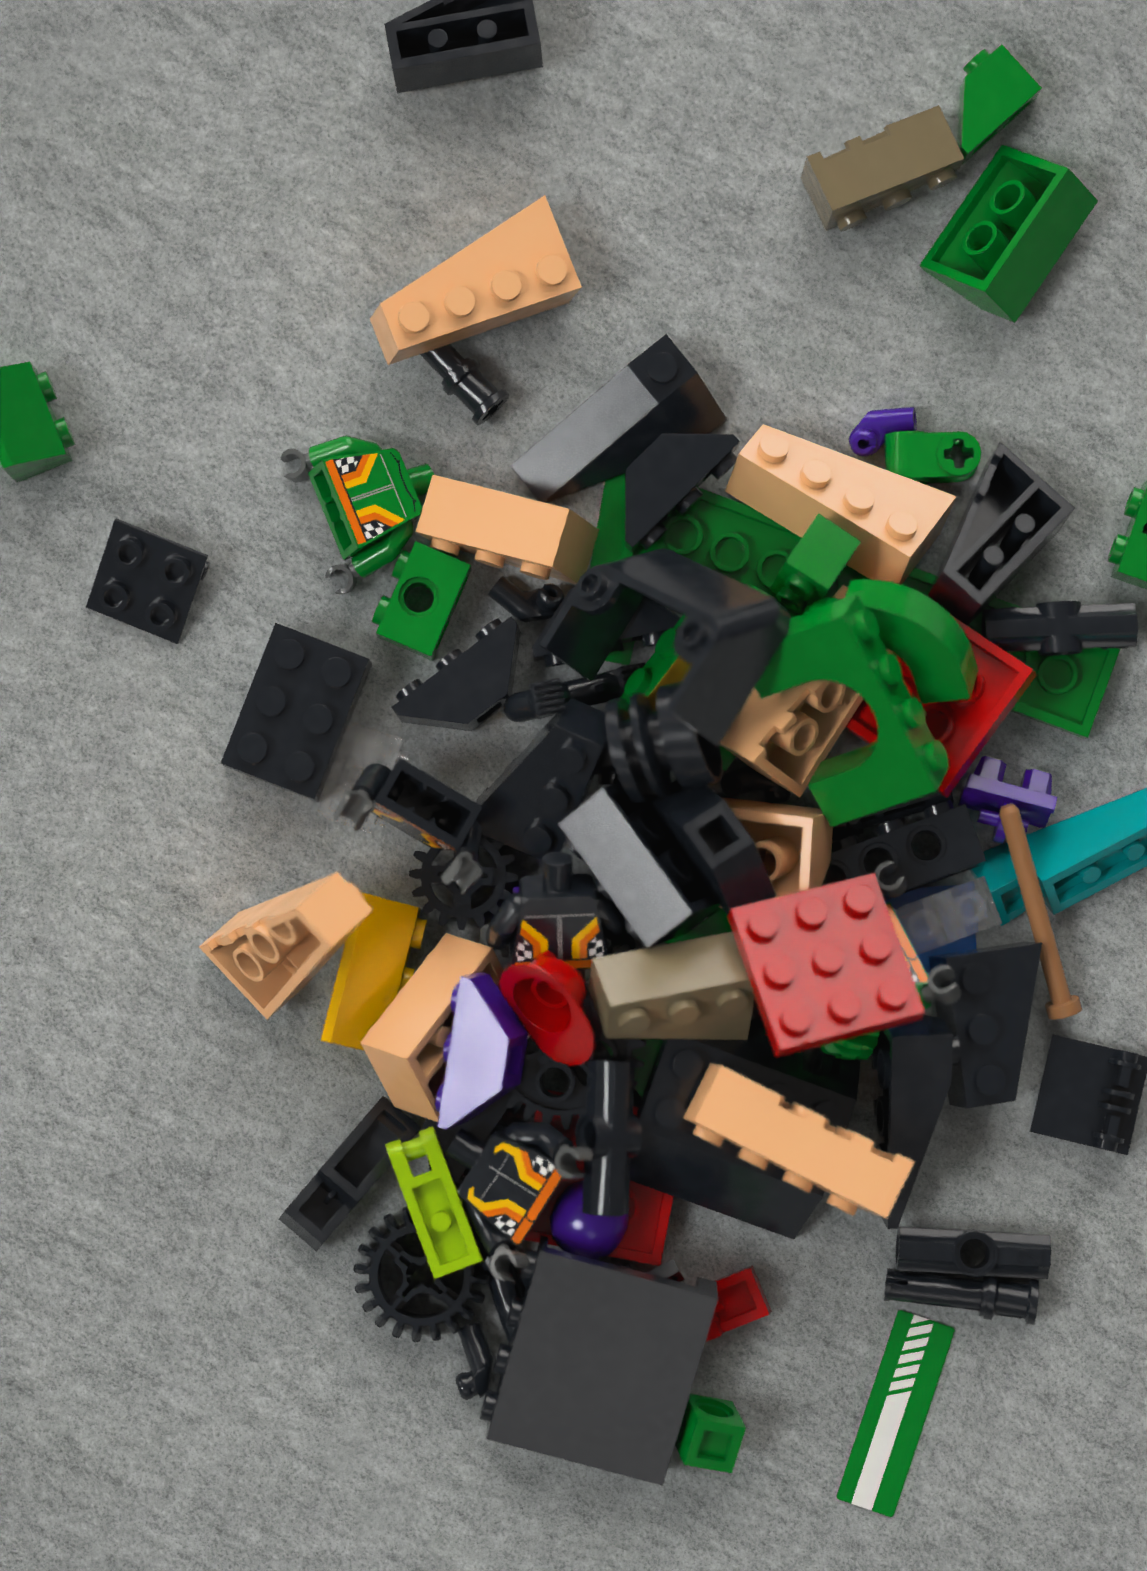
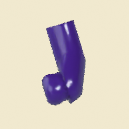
[849,407,917,457]

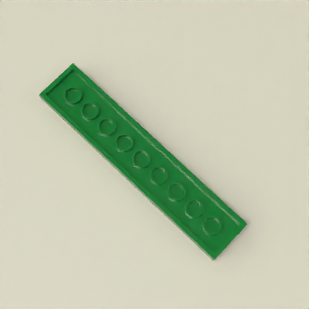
[621,487,1120,739]

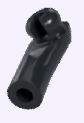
[455,1322,493,1400]

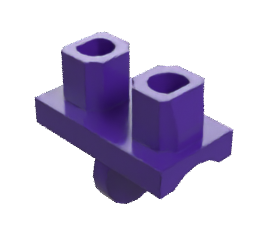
[958,756,1058,844]

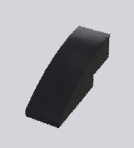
[279,1096,421,1252]

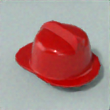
[499,950,595,1066]

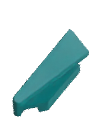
[970,788,1147,926]

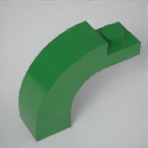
[804,579,978,704]

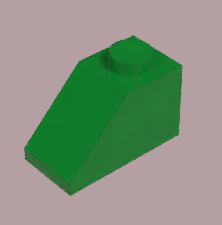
[957,44,1042,164]

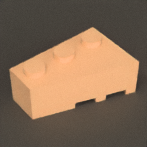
[416,475,599,584]
[360,933,504,1122]

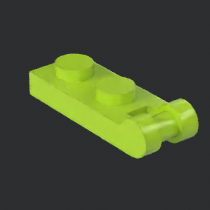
[385,1126,483,1279]

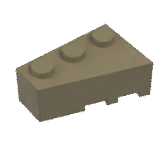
[801,105,964,232]
[588,932,755,1040]

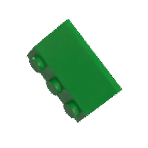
[919,145,1098,323]

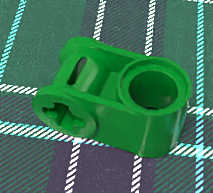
[884,431,982,485]

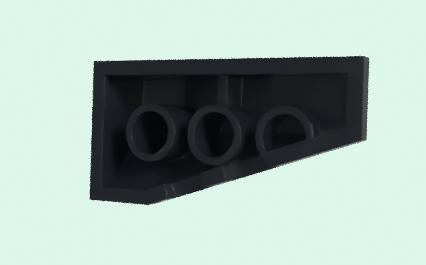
[510,334,727,503]
[871,1014,960,1229]

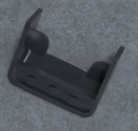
[539,548,790,747]

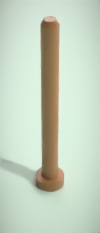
[999,803,1082,1020]

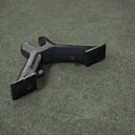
[504,662,646,722]

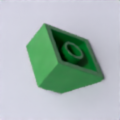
[0,362,75,483]

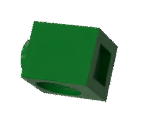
[675,1393,746,1473]

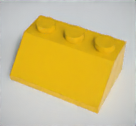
[320,893,427,1050]

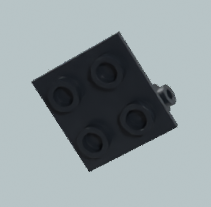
[86,518,210,644]
[1030,1034,1147,1155]

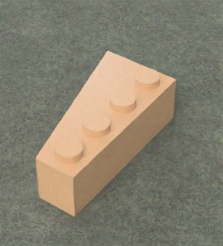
[370,195,582,365]
[725,424,957,585]
[720,585,893,797]
[199,872,373,1020]
[683,1063,914,1218]

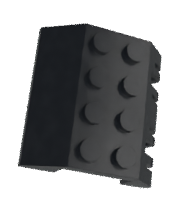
[630,1020,860,1239]

